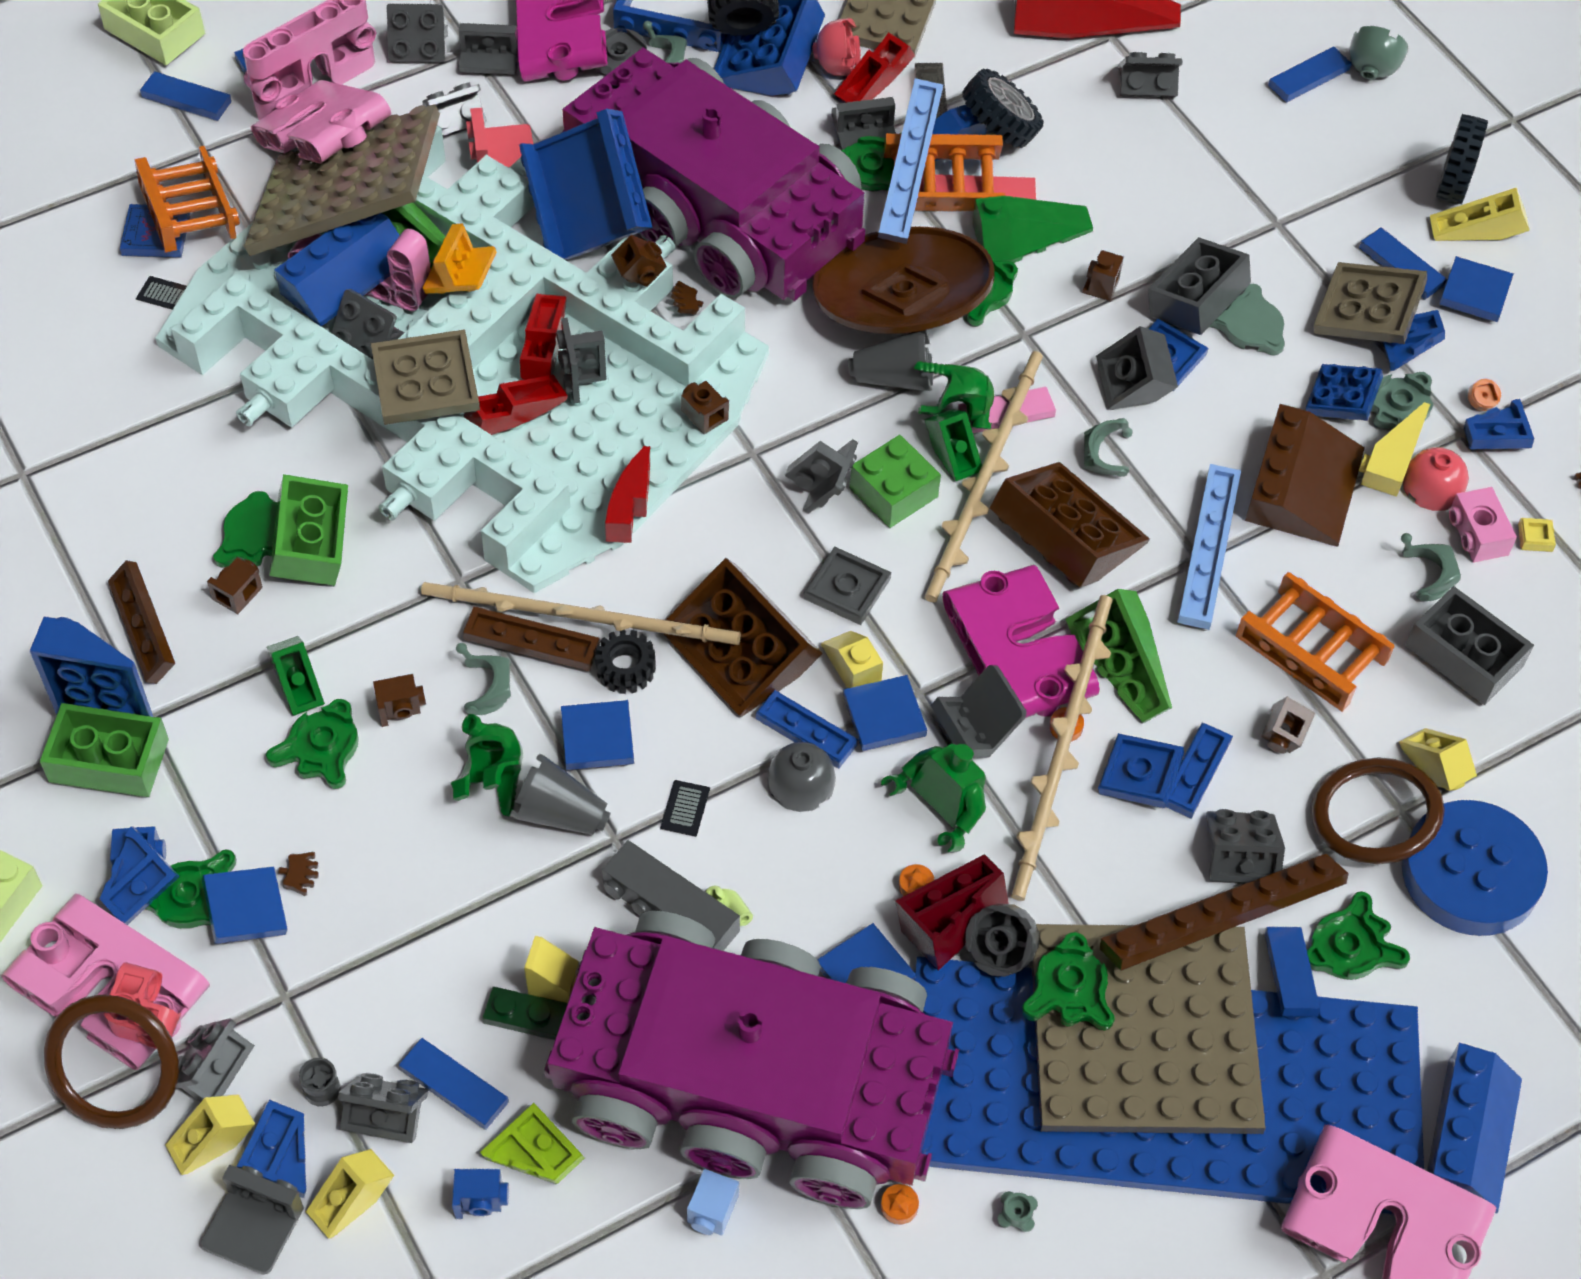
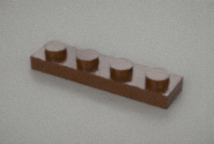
[108,560,176,684]
[463,606,600,672]

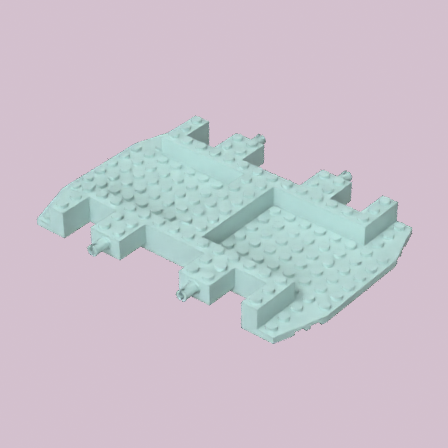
[156,126,769,593]

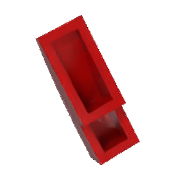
[834,32,915,103]
[520,293,567,379]
[463,374,568,435]
[605,446,651,543]

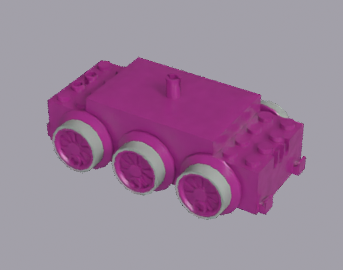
[562,47,866,302]
[544,911,959,1209]

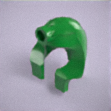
[914,361,994,429]
[450,714,523,817]

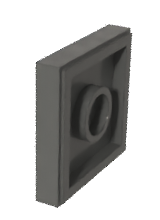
[804,546,892,625]

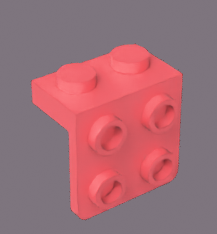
[466,107,533,167]

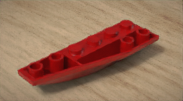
[1014,0,1181,38]

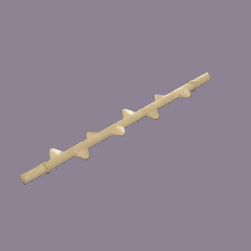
[925,351,1043,603]
[421,582,741,645]
[1011,595,1113,901]

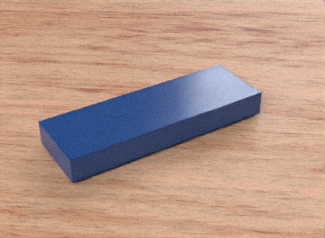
[1268,46,1352,103]
[140,71,232,121]
[1359,227,1447,300]
[756,690,858,769]
[1166,722,1233,819]
[1264,927,1320,1017]
[399,1038,509,1130]

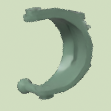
[643,21,687,63]
[1084,418,1133,477]
[1401,533,1461,602]
[456,643,511,715]

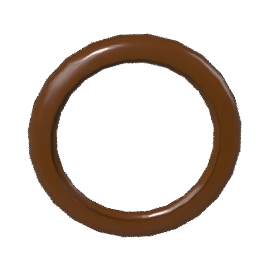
[1311,757,1445,865]
[44,995,179,1129]

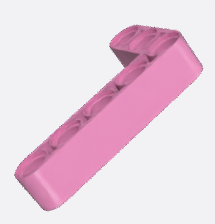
[288,229,431,311]

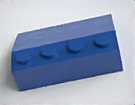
[714,0,825,96]
[30,616,154,717]

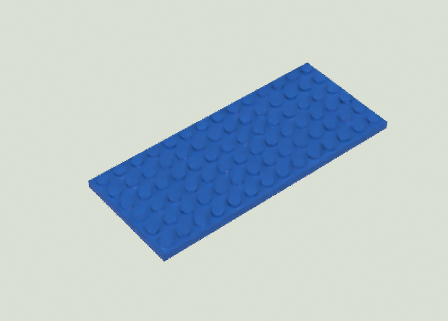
[915,956,1424,1215]

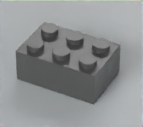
[1148,237,1251,335]
[1405,586,1534,705]

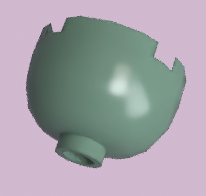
[1349,26,1408,80]

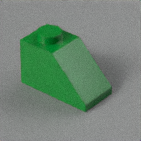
[924,409,982,481]
[266,636,325,716]

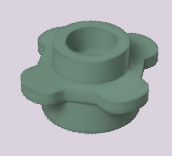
[997,1191,1038,1232]

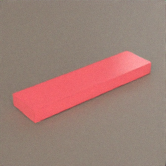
[919,174,1036,200]

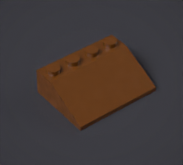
[1245,404,1365,547]
[989,462,1150,588]
[663,558,823,717]

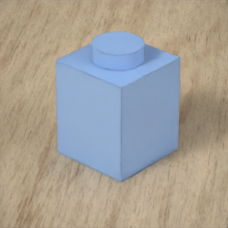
[687,1169,739,1236]

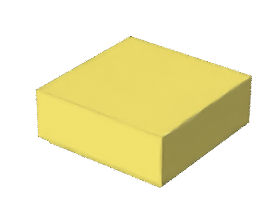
[1518,518,1556,552]

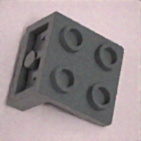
[1206,809,1285,883]

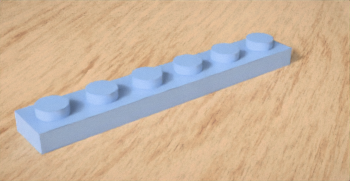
[878,78,943,244]
[1177,464,1241,630]

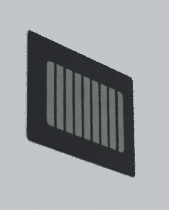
[136,276,187,310]
[660,780,710,837]

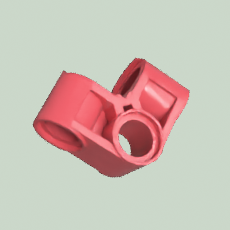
[104,962,181,1049]

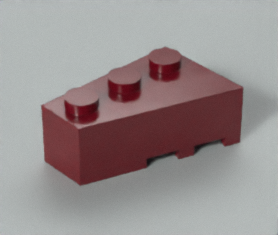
[895,854,1009,971]

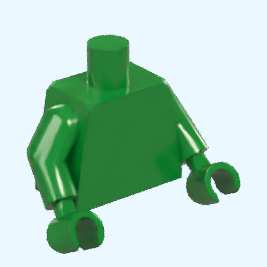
[881,744,986,852]

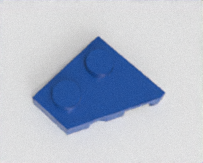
[1381,310,1445,371]
[1464,399,1535,449]
[99,826,180,925]
[237,1099,307,1198]

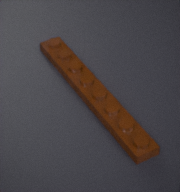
[1100,854,1349,971]

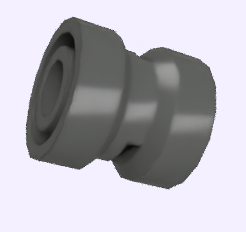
[299,1057,340,1107]

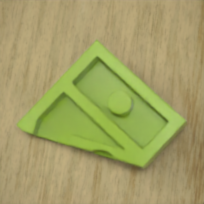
[480,1103,585,1184]

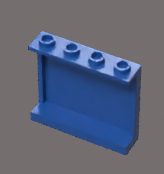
[519,109,653,261]

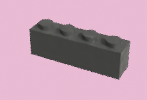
[602,840,740,951]

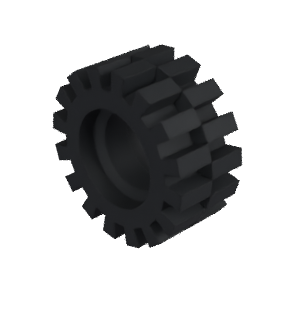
[595,630,656,694]

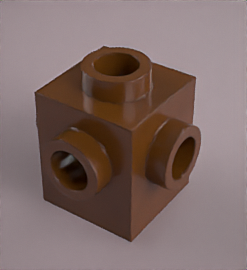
[611,235,667,287]

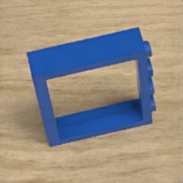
[613,0,728,52]

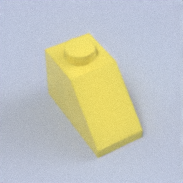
[821,630,883,689]
[1399,728,1477,791]
[524,936,579,1003]
[166,1094,255,1175]
[306,1149,395,1239]

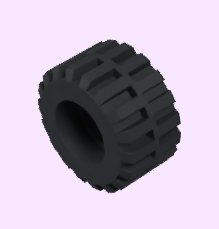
[707,0,779,36]

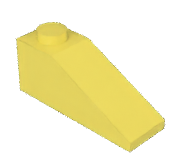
[1430,187,1530,241]
[1359,402,1430,497]

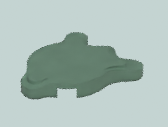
[1209,284,1285,356]
[1371,371,1434,430]

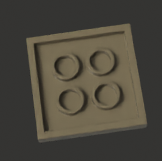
[840,0,936,59]
[1314,262,1427,344]
[371,329,480,425]

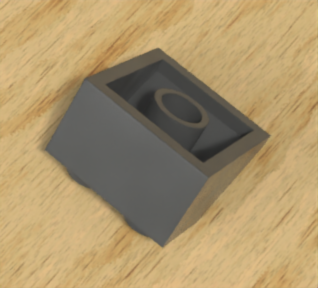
[1096,326,1178,410]

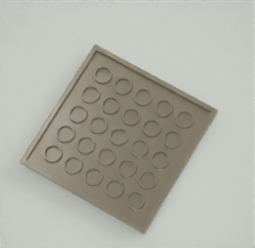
[244,104,440,256]
[1031,924,1266,1134]

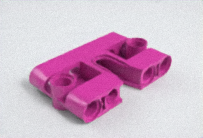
[516,0,608,82]
[942,565,1100,718]

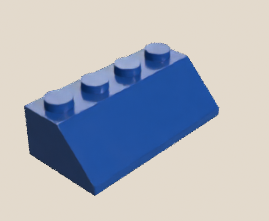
[274,213,400,327]
[1427,1042,1522,1214]

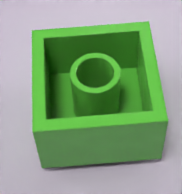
[849,434,941,528]

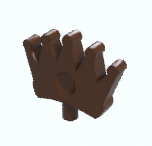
[670,281,703,315]
[278,851,319,896]

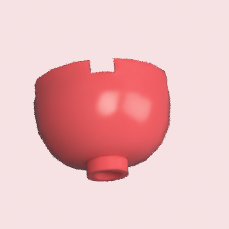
[813,18,861,76]
[1403,447,1469,511]

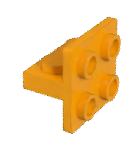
[423,223,497,294]

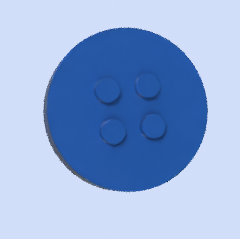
[1401,800,1548,936]

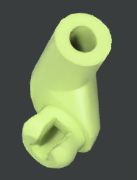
[705,885,753,926]

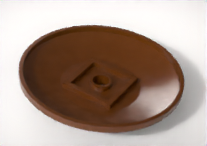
[813,226,995,334]

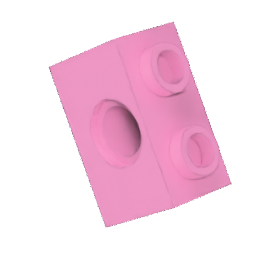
[1449,487,1517,563]

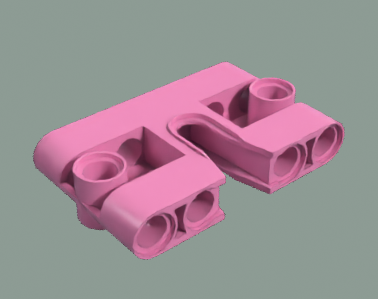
[243,0,376,120]
[251,80,391,163]
[1,894,210,1070]
[1280,1125,1497,1279]

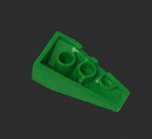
[972,196,1093,263]

